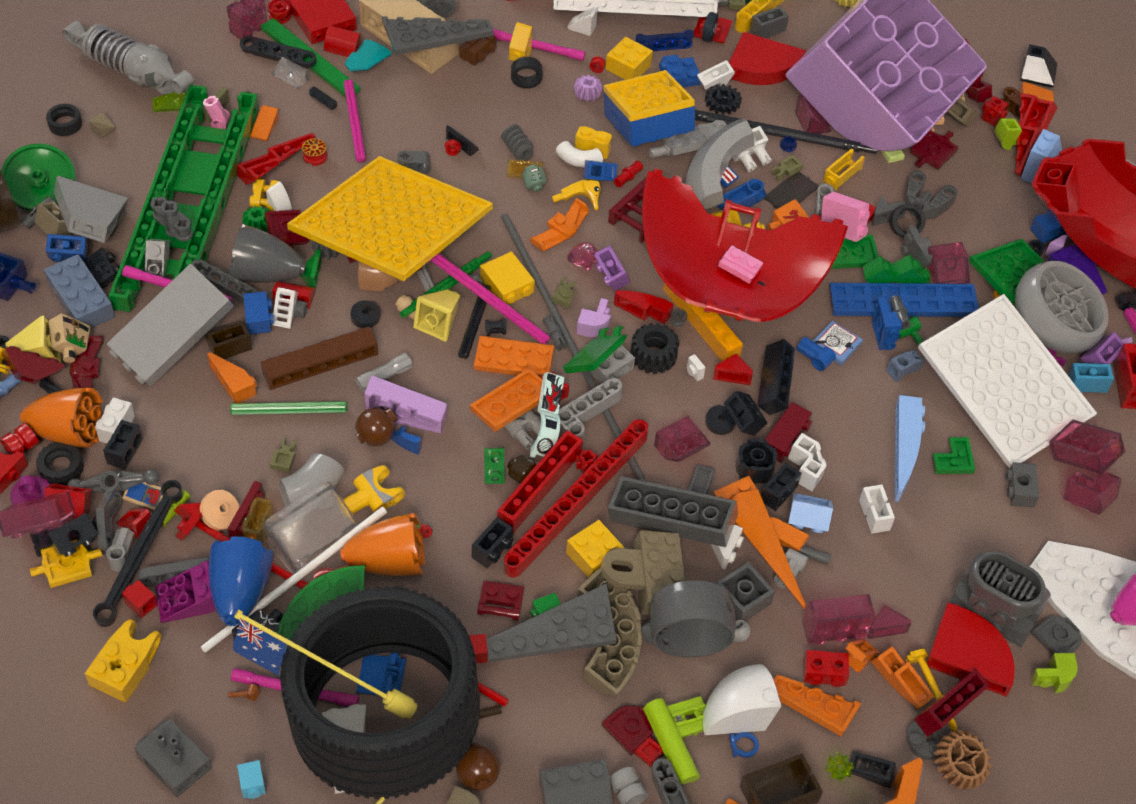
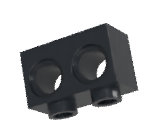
[723,391,768,436]
[103,420,143,469]
[761,462,802,511]

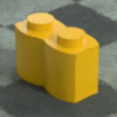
[575,126,612,159]

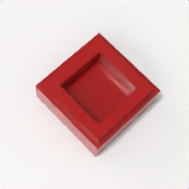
[634,737,664,768]

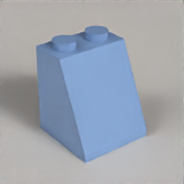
[1021,129,1062,184]

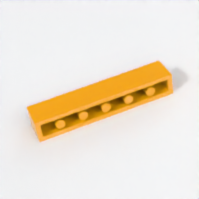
[663,283,743,361]

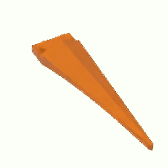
[714,476,806,609]

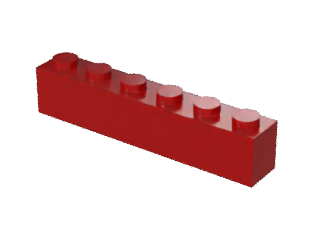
[497,430,583,533]

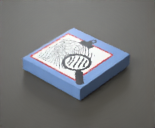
[813,320,863,366]

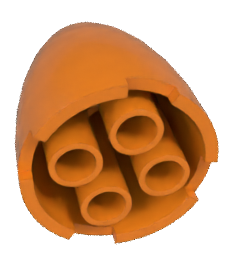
[20,388,103,448]
[340,513,425,576]

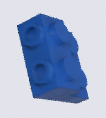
[659,54,702,87]
[871,297,902,350]

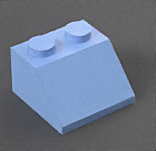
[788,493,833,533]

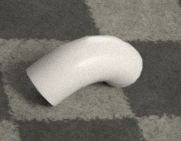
[556,141,603,168]

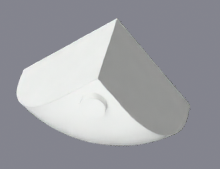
[703,664,781,735]

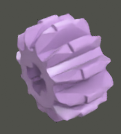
[574,74,602,103]

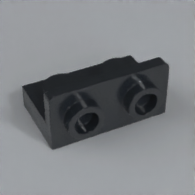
[84,247,120,289]

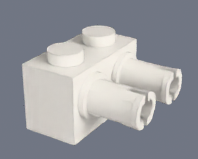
[732,126,772,172]

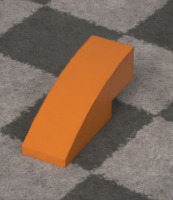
[871,646,935,709]

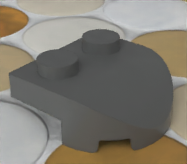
[901,225,932,267]

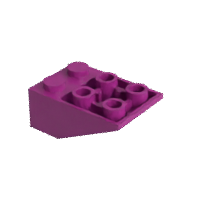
[155,560,216,623]

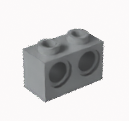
[590,345,635,384]

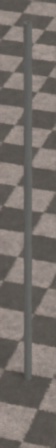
[501,214,647,482]

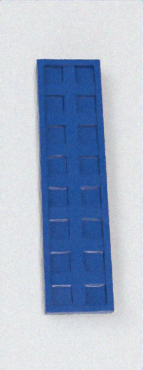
[829,283,979,317]

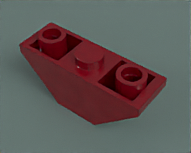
[2,346,64,384]

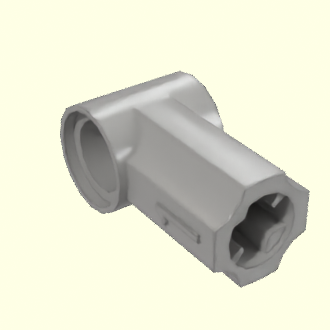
[106,527,135,572]
[774,548,808,589]

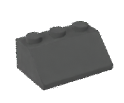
[539,759,613,804]

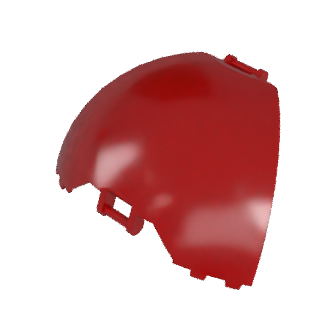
[642,168,848,322]

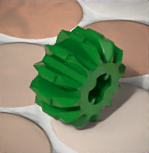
[242,205,269,232]

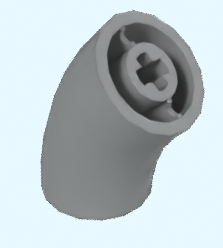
[279,453,345,516]

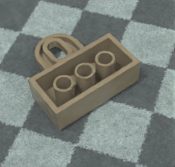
[601,530,685,615]

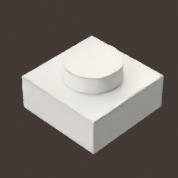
[686,354,705,381]

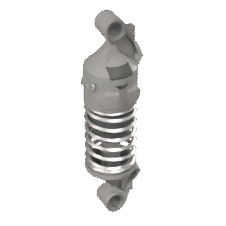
[62,20,194,95]

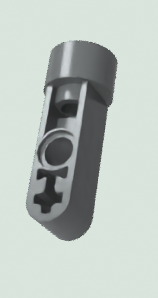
[652,758,689,804]

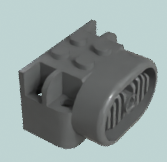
[949,551,1051,648]

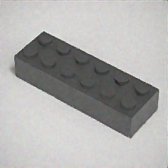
[608,476,738,547]

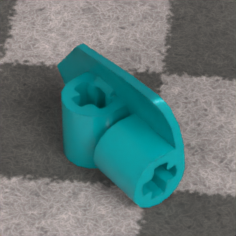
[345,39,392,71]

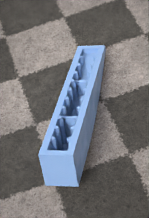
[895,395,925,502]

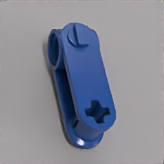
[716,179,766,213]

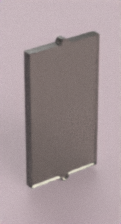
[764,172,819,208]

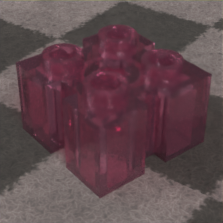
[226,0,267,40]

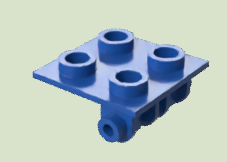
[356,653,406,696]

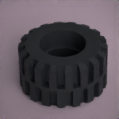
[630,323,679,374]

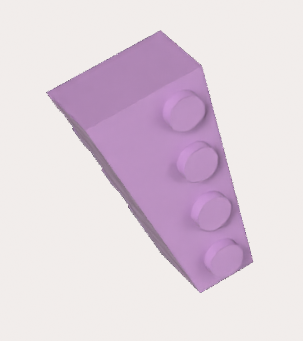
[365,376,447,433]

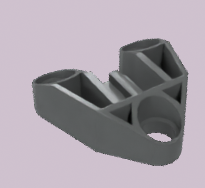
[904,170,958,219]

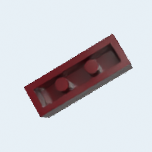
[765,402,813,463]

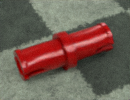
[613,161,643,188]

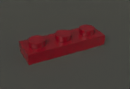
[227,481,265,538]

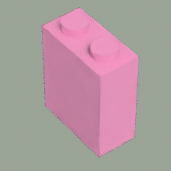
[821,192,870,242]

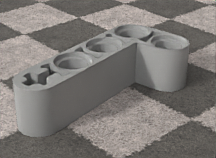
[558,378,623,443]

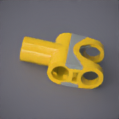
[341,465,405,516]

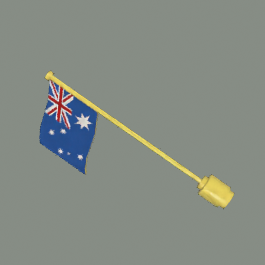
[233,609,417,720]

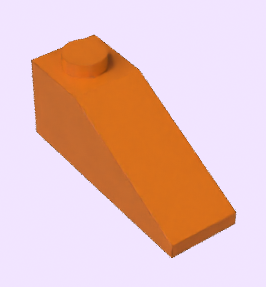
[207,352,257,403]

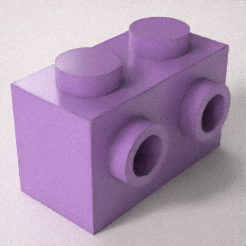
[594,245,631,291]
[1080,332,1123,364]

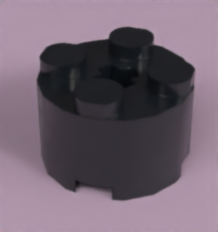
[735,438,778,484]

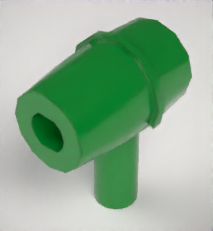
[898,316,924,346]

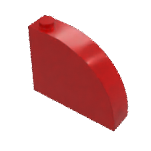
[729,32,806,85]
[927,602,1015,697]

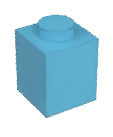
[237,760,266,799]

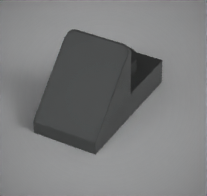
[871,196,906,226]

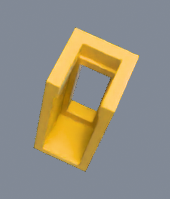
[823,148,865,191]

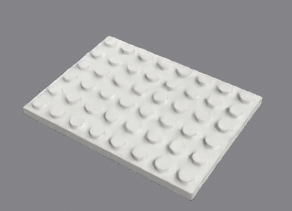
[918,294,1097,469]

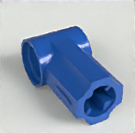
[796,337,836,371]

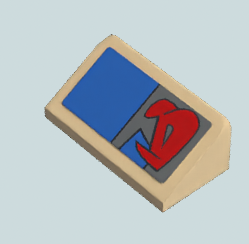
[122,482,168,511]

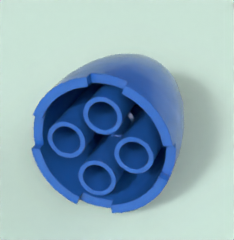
[208,536,274,626]

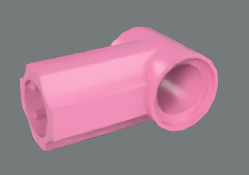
[203,96,231,129]

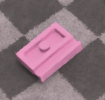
[718,246,763,284]

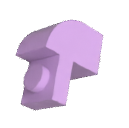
[576,298,611,337]

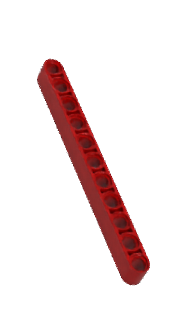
[504,419,648,578]

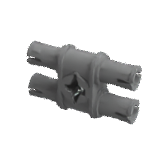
[504,410,541,450]

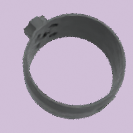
[641,581,736,657]

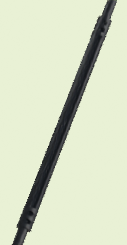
[695,110,877,154]

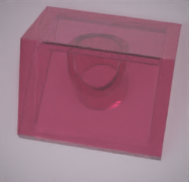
[795,94,831,134]

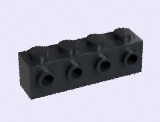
[758,339,795,416]

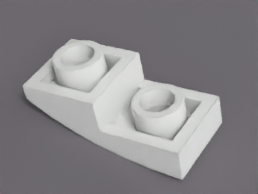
[266,182,292,211]

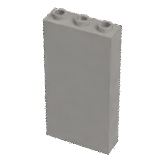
[107,264,234,387]

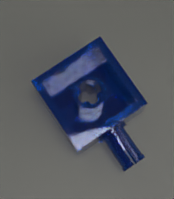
[0,252,36,301]

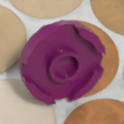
[10,476,50,514]

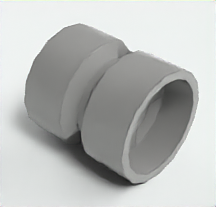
[610,767,648,804]

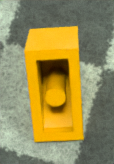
[509,22,533,61]

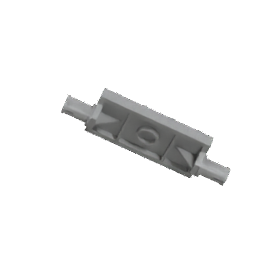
[649,120,727,159]

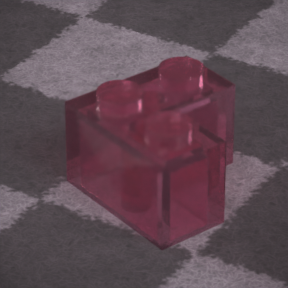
[1063,471,1122,515]

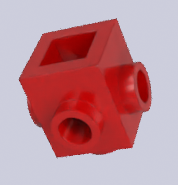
[981,96,1008,127]

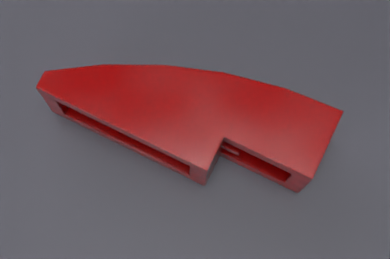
[614,290,674,325]

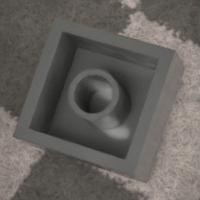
[716,562,775,621]

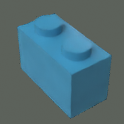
[1068,363,1114,393]

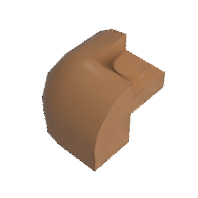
[358,262,399,291]

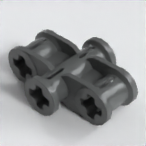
[151,197,193,242]

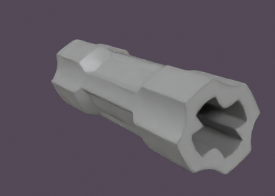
[355,353,412,393]

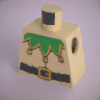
[49,313,90,363]

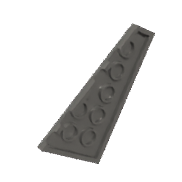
[382,16,494,55]
[486,583,616,662]

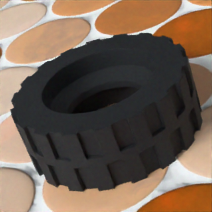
[36,442,84,486]

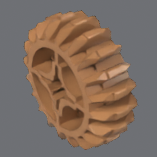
[933,730,992,790]

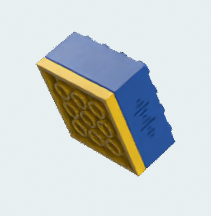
[603,70,695,146]

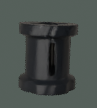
[485,318,506,336]

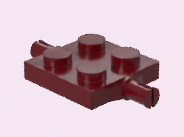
[910,130,958,170]

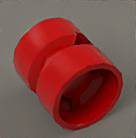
[0,423,39,455]

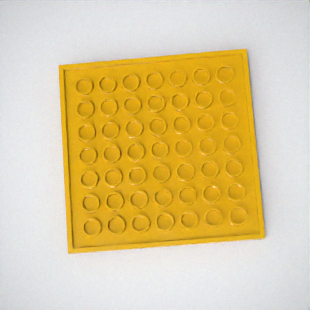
[287,156,493,281]

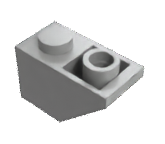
[145,239,170,277]

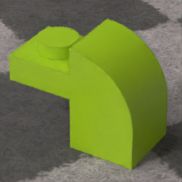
[995,118,1022,150]
[1031,653,1078,693]

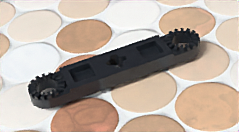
[240,36,317,69]

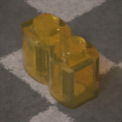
[242,497,274,544]

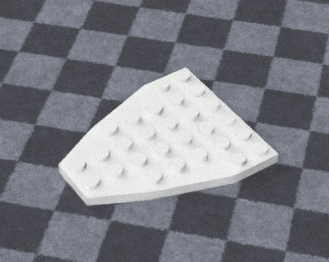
[1030,541,1136,680]

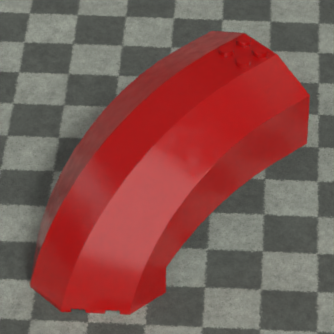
[1031,139,1136,289]

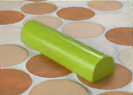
[643,698,700,785]

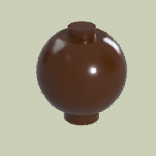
[355,407,398,447]
[456,743,500,791]

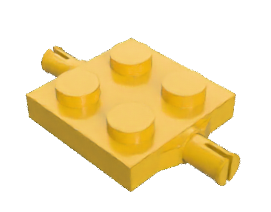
[30,539,103,588]

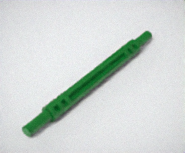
[400,251,492,318]

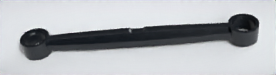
[93,480,183,627]

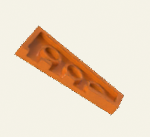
[774,674,862,737]

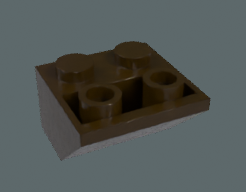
[204,320,252,359]

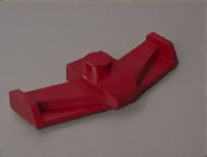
[69,335,104,388]

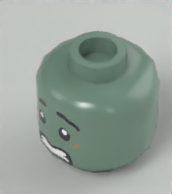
[522,164,547,192]

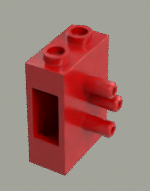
[1113,343,1136,409]

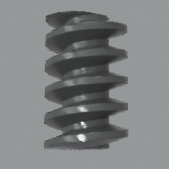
[501,124,534,162]

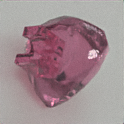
[567,242,598,270]

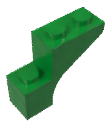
[863,255,931,284]

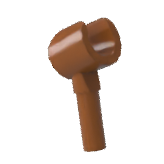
[228,684,260,701]

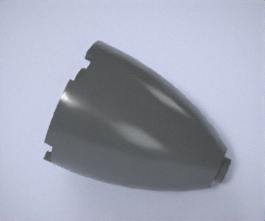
[228,224,306,283]

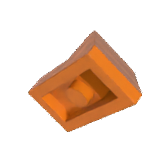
[845,639,879,672]

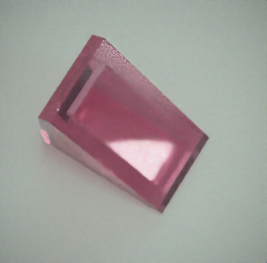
[867,605,911,639]

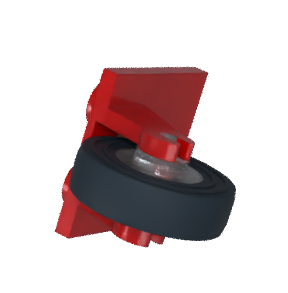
[693,12,733,44]

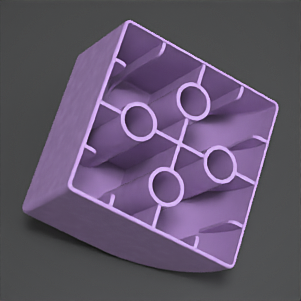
[786,0,987,151]

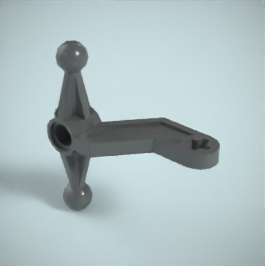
[67,469,160,551]

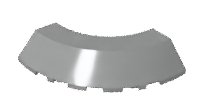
[686,118,755,210]

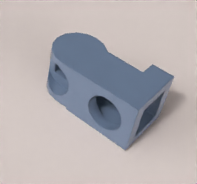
[886,350,925,382]

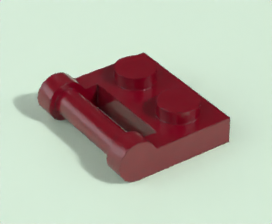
[477,581,524,621]

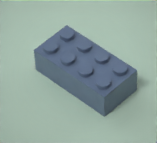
[44,254,115,329]

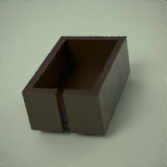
[740,753,823,804]

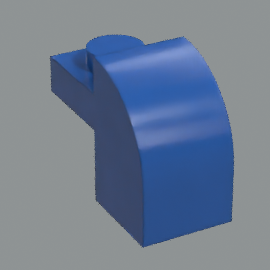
[583,160,618,181]

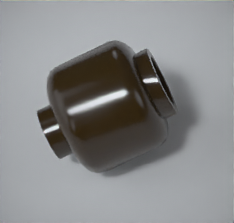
[507,455,536,484]

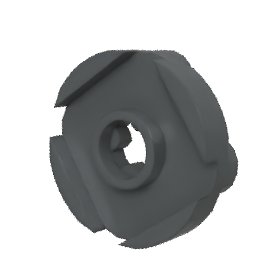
[906,721,951,760]

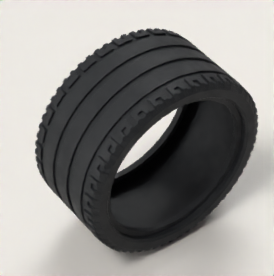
[280,586,480,799]

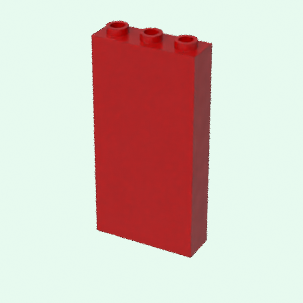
[283,0,357,45]

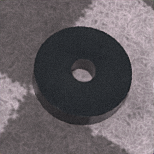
[350,301,381,328]
[705,405,736,435]

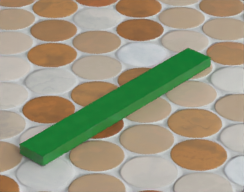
[260,18,361,98]

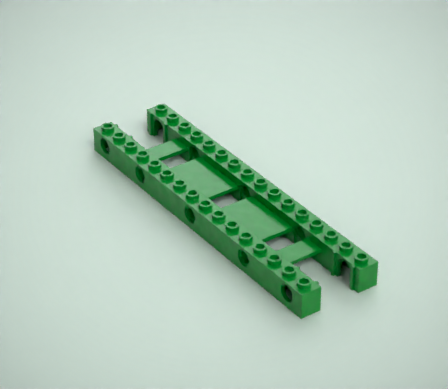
[109,85,259,312]

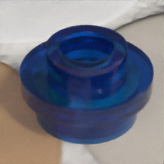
[780,136,797,152]

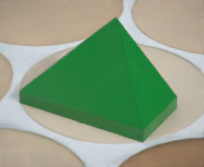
[300,249,322,290]

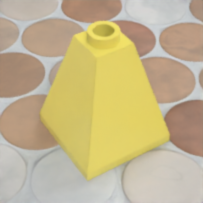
[413,289,460,342]
[6,316,61,363]

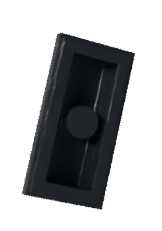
[446,125,479,156]

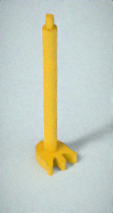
[905,649,958,731]

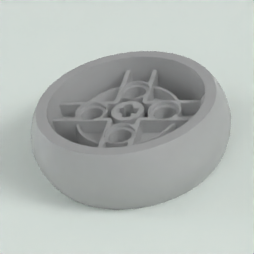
[1015,261,1109,354]

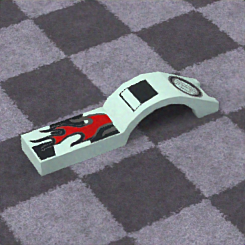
[529,372,564,458]

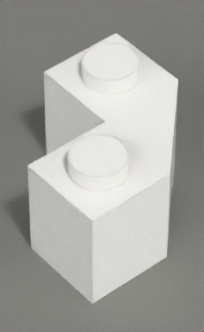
[788,433,827,491]

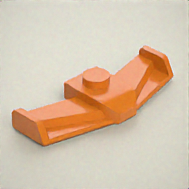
[530,198,589,252]

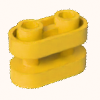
[249,179,280,211]

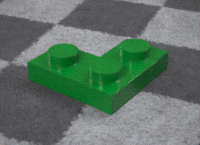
[932,437,975,474]

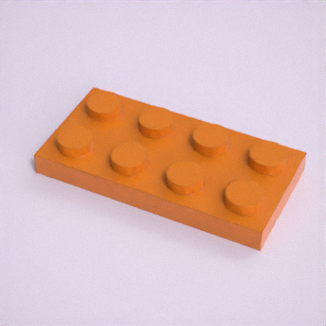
[474,336,554,378]
[470,368,543,432]

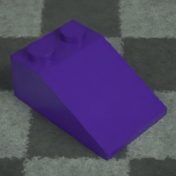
[1048,244,1107,295]

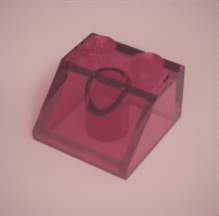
[927,242,970,284]

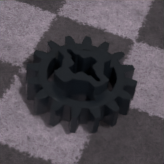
[705,84,742,115]

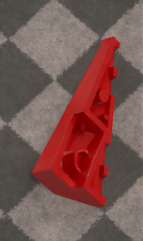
[1015,93,1058,176]
[237,133,315,185]

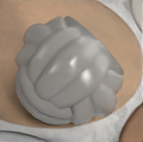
[734,620,750,642]

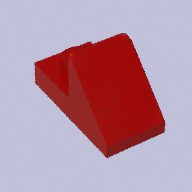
[174,502,202,541]

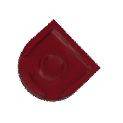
[602,705,653,756]

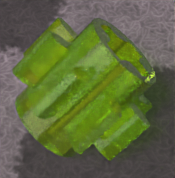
[826,752,854,782]

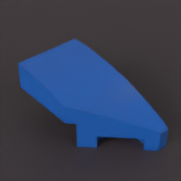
[391,426,421,454]

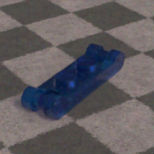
[635,29,694,51]

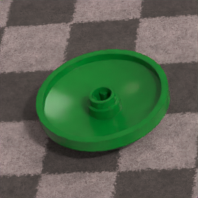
[1,143,76,211]

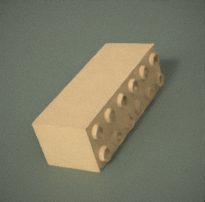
[359,0,459,74]

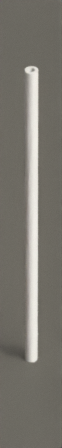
[200,507,387,653]

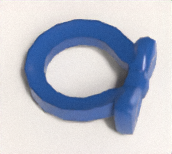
[729,732,759,758]

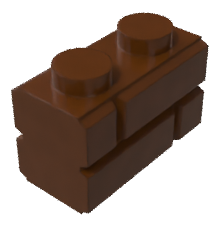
[460,35,496,66]

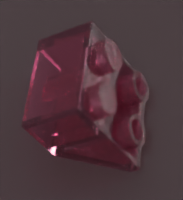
[654,416,711,462]

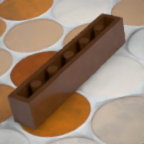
[261,327,378,390]

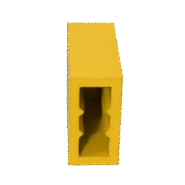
[480,251,535,304]

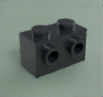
[471,517,513,568]

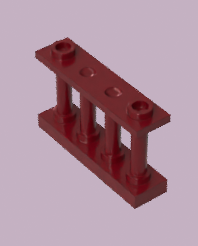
[608,171,653,244]

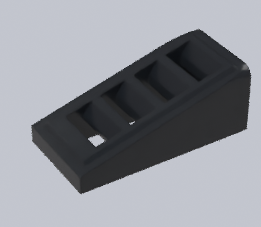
[847,751,897,788]

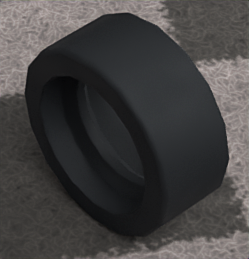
[511,57,543,89]
[46,104,82,136]
[890,204,926,237]

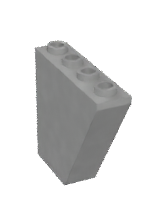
[54,176,128,243]

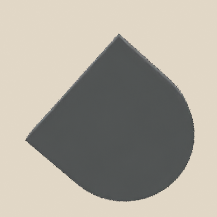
[1031,616,1082,655]

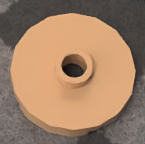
[200,490,239,531]

